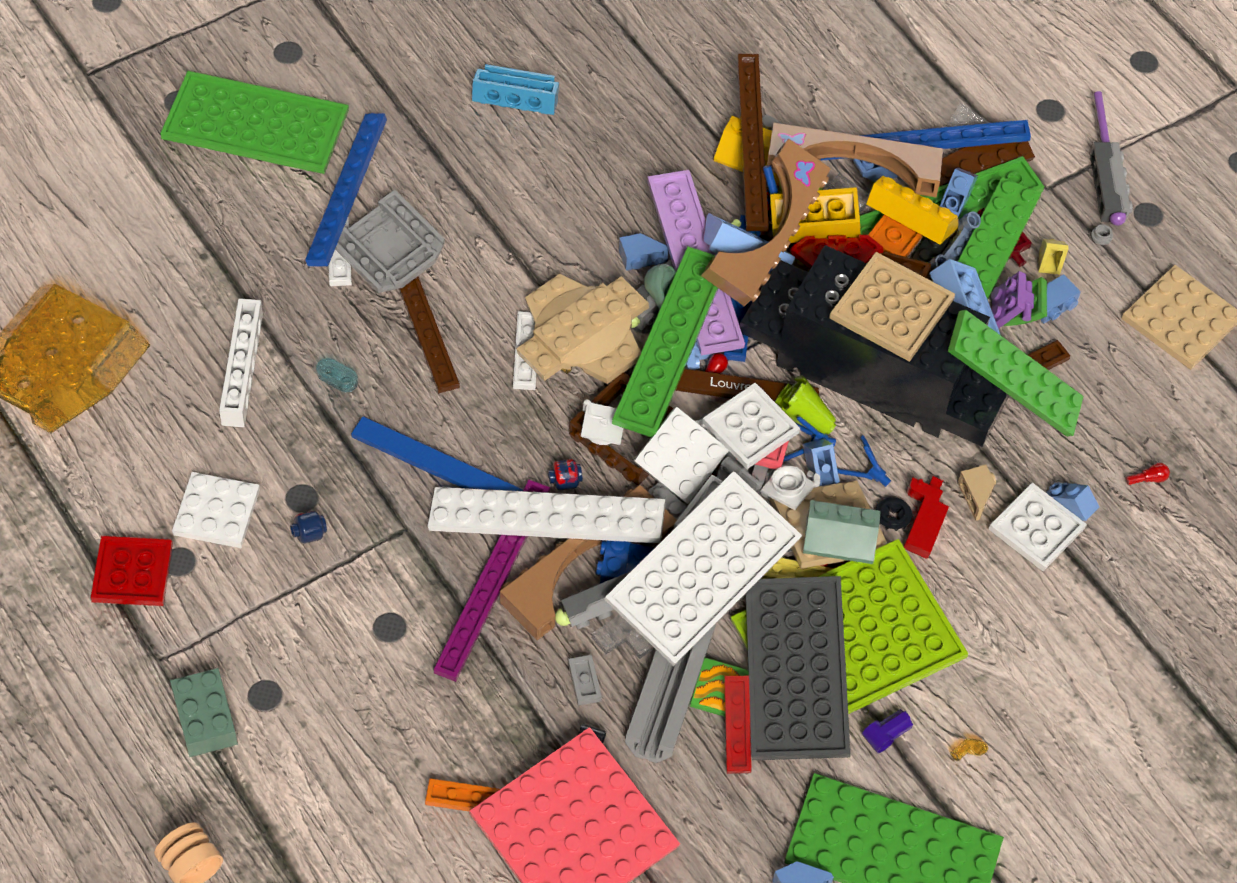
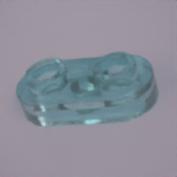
[316,358,358,392]

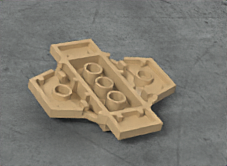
[516,274,649,384]

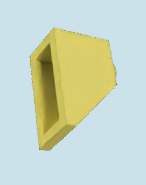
[1039,239,1068,275]

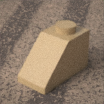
[957,465,996,521]

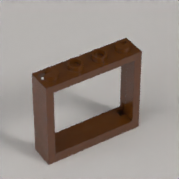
[569,372,674,486]

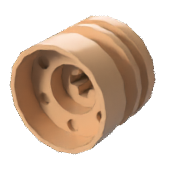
[154,822,223,883]

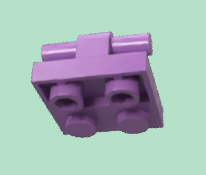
[991,271,1034,329]

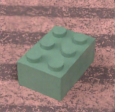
[170,668,238,758]

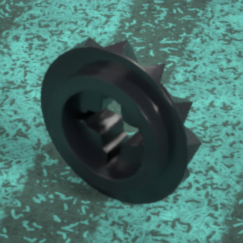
[876,497,912,531]

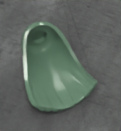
[644,264,676,310]

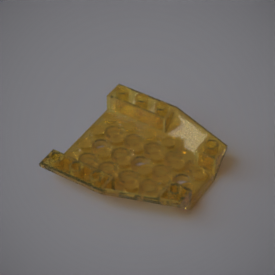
[0,283,150,433]

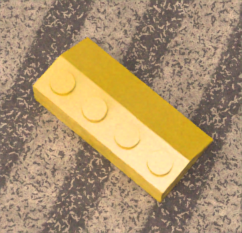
[713,116,779,186]
[866,176,959,245]
[770,187,861,243]

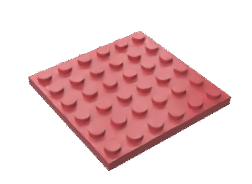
[469,727,680,883]

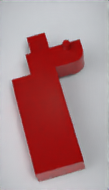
[903,476,950,559]

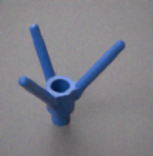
[783,416,836,462]
[837,435,891,487]

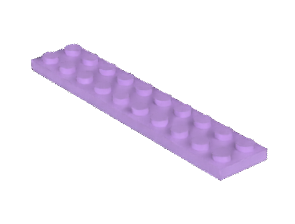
[647,170,745,356]

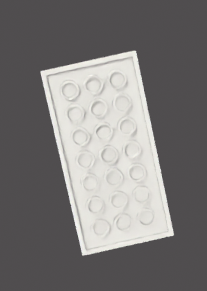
[604,471,802,666]

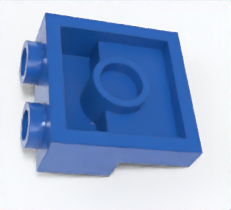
[596,540,654,584]

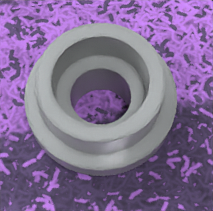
[1091,224,1113,245]

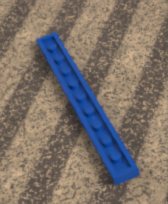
[305,113,387,267]
[821,120,1031,161]

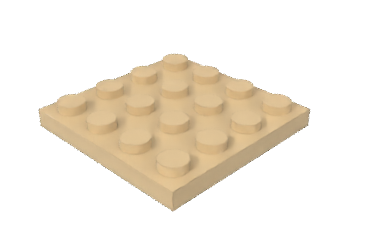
[830,252,955,362]
[1121,265,1237,370]
[770,480,888,569]

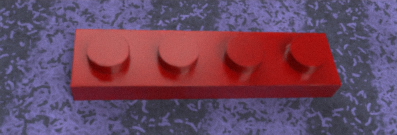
[724,676,752,774]

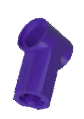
[862,709,913,754]

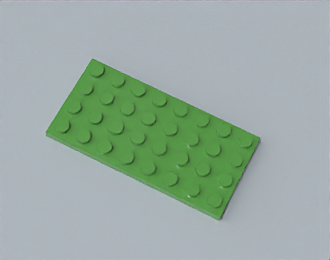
[160,71,349,174]
[784,773,1004,883]

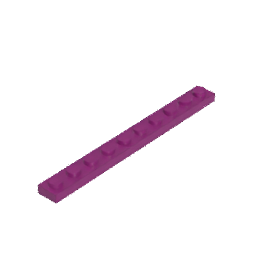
[434,480,550,682]

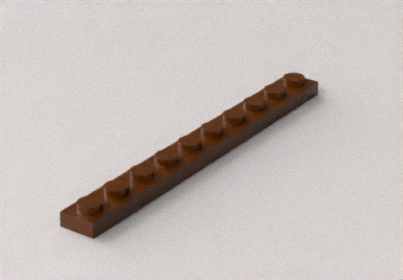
[737,54,768,231]

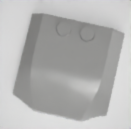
[335,190,445,293]

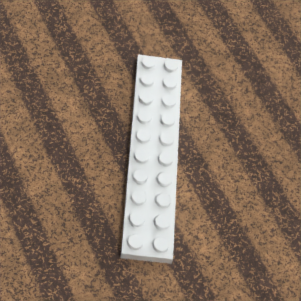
[428,487,666,543]

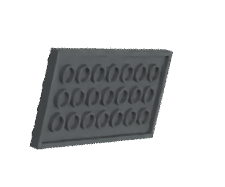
[746,576,851,761]

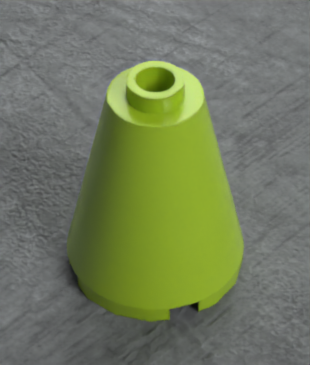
[775,375,836,434]

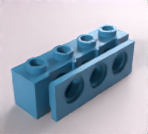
[472,64,559,115]

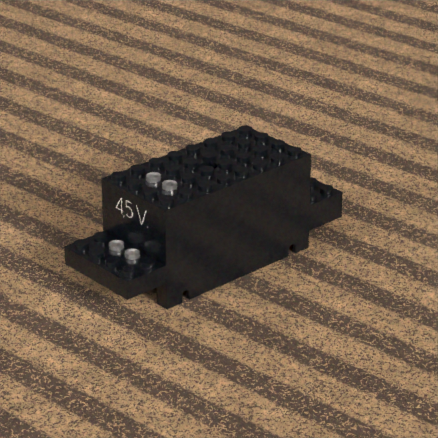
[740,245,1009,447]

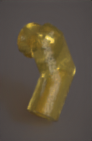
[950,738,988,761]

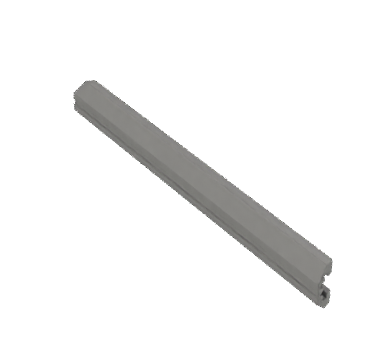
[625,451,769,763]

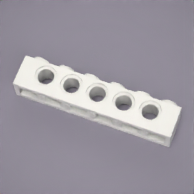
[219,299,263,427]

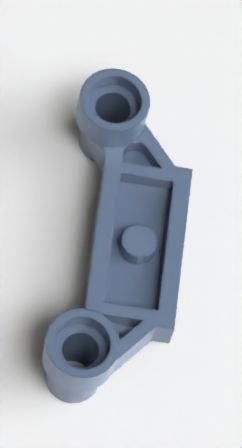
[926,211,981,274]

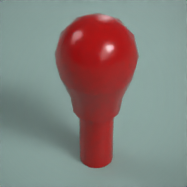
[705,353,728,374]
[1126,463,1170,486]

